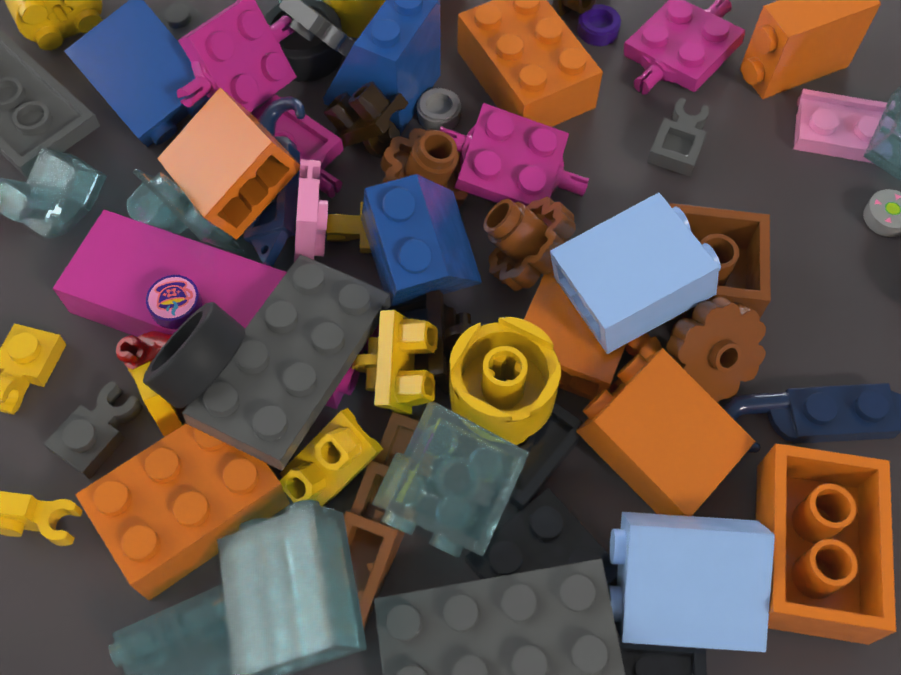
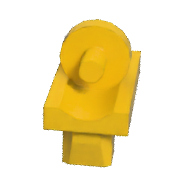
[352,310,438,415]
[279,408,383,514]

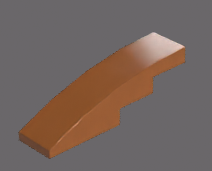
[305,412,444,641]

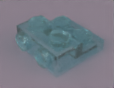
[372,402,529,558]

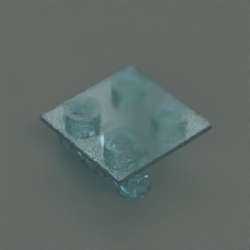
[126,169,244,254]
[109,584,255,675]

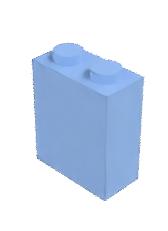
[550,192,721,354]
[608,512,775,652]

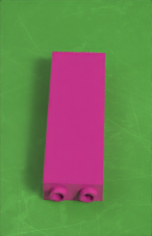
[53,210,379,409]

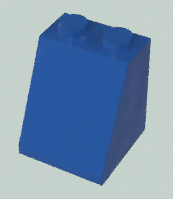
[64,0,210,147]
[323,0,441,135]
[361,174,482,310]

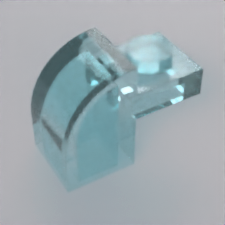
[0,148,107,238]

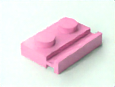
[793,89,892,165]
[294,159,328,262]

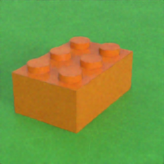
[457,0,603,127]
[75,424,290,601]
[756,443,896,645]

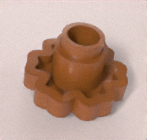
[380,128,469,208]
[483,197,576,291]
[666,297,766,402]

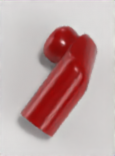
[116,331,172,369]

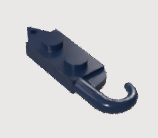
[244,96,305,267]
[723,383,901,453]

